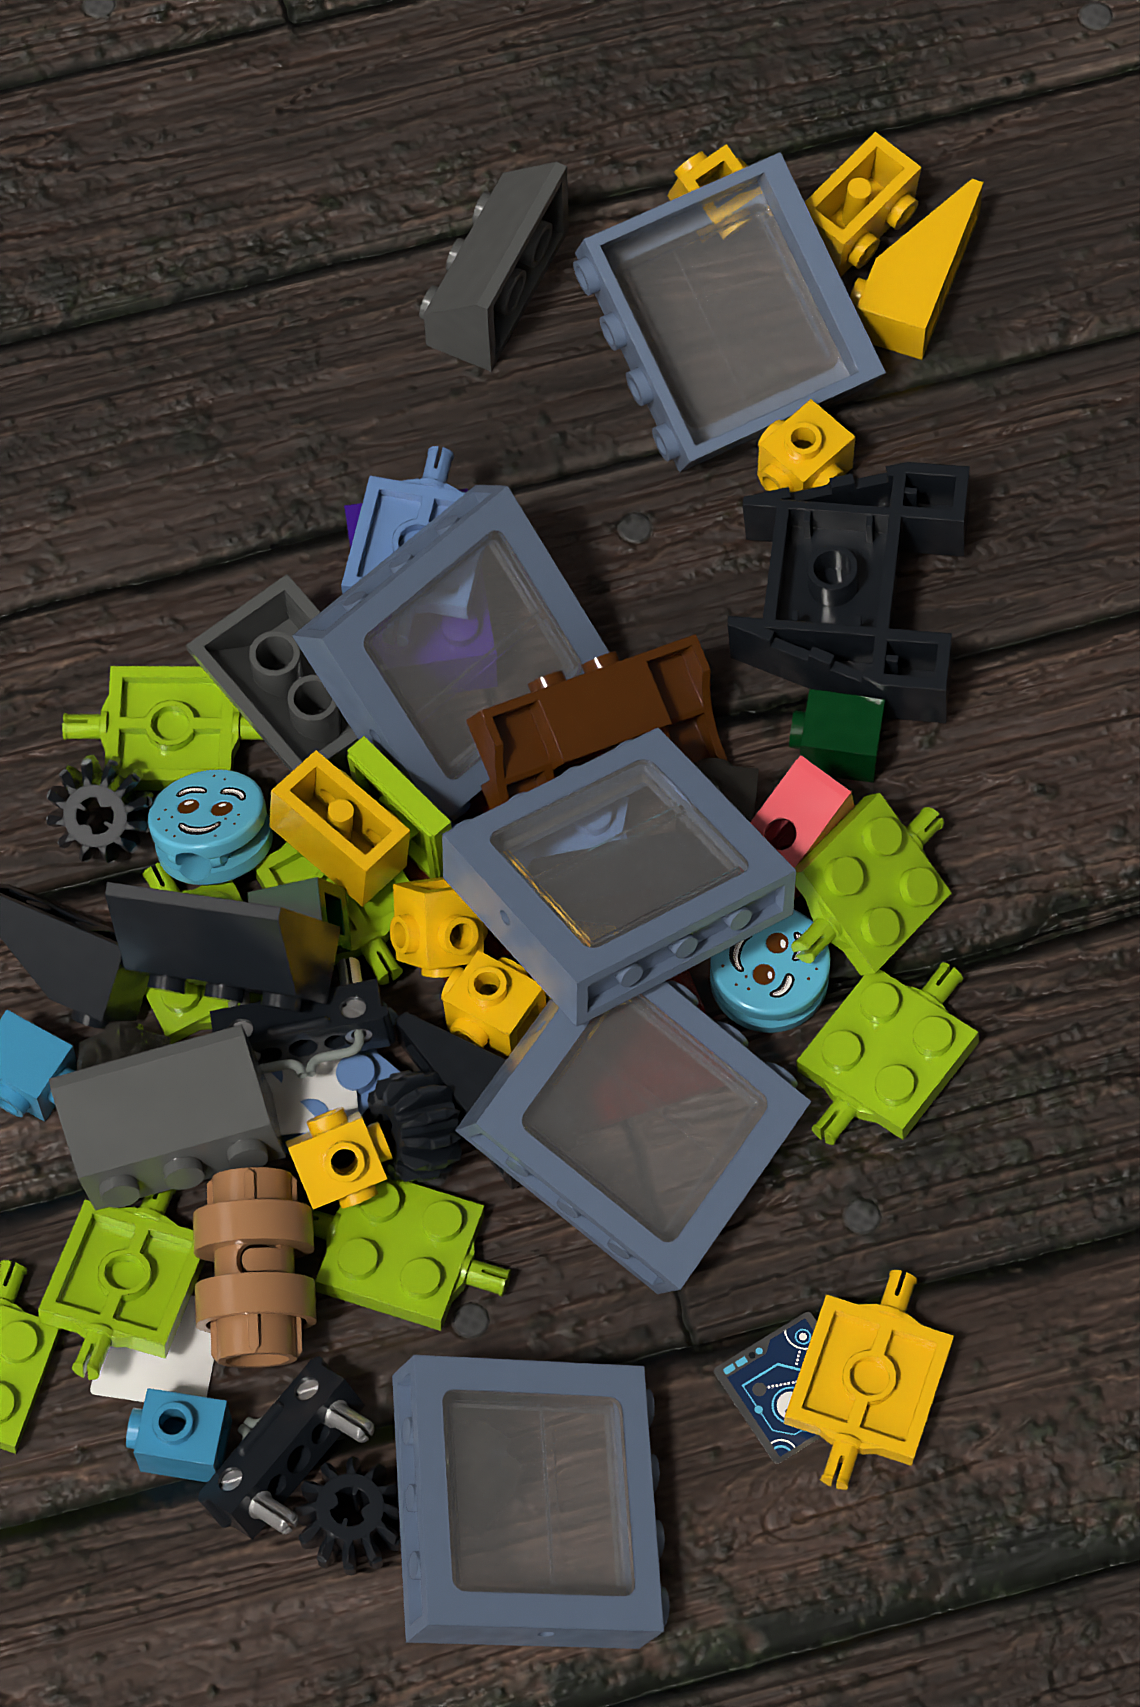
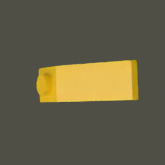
[850,179,984,360]

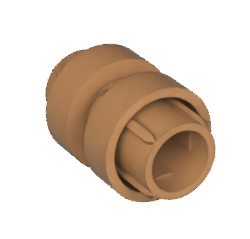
[193,1167,317,1368]

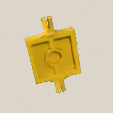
[784,1270,954,1490]

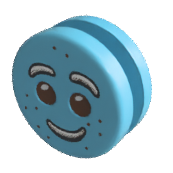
[148,769,273,885]
[710,909,831,1033]

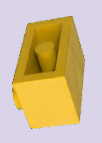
[805,132,922,277]
[269,750,411,907]

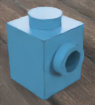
[0,1010,80,1122]
[126,1388,232,1482]

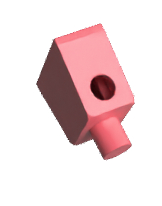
[750,755,855,899]

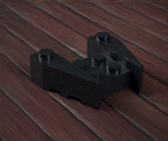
[727,462,970,723]

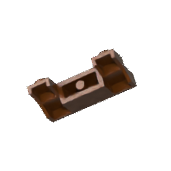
[466,634,728,810]

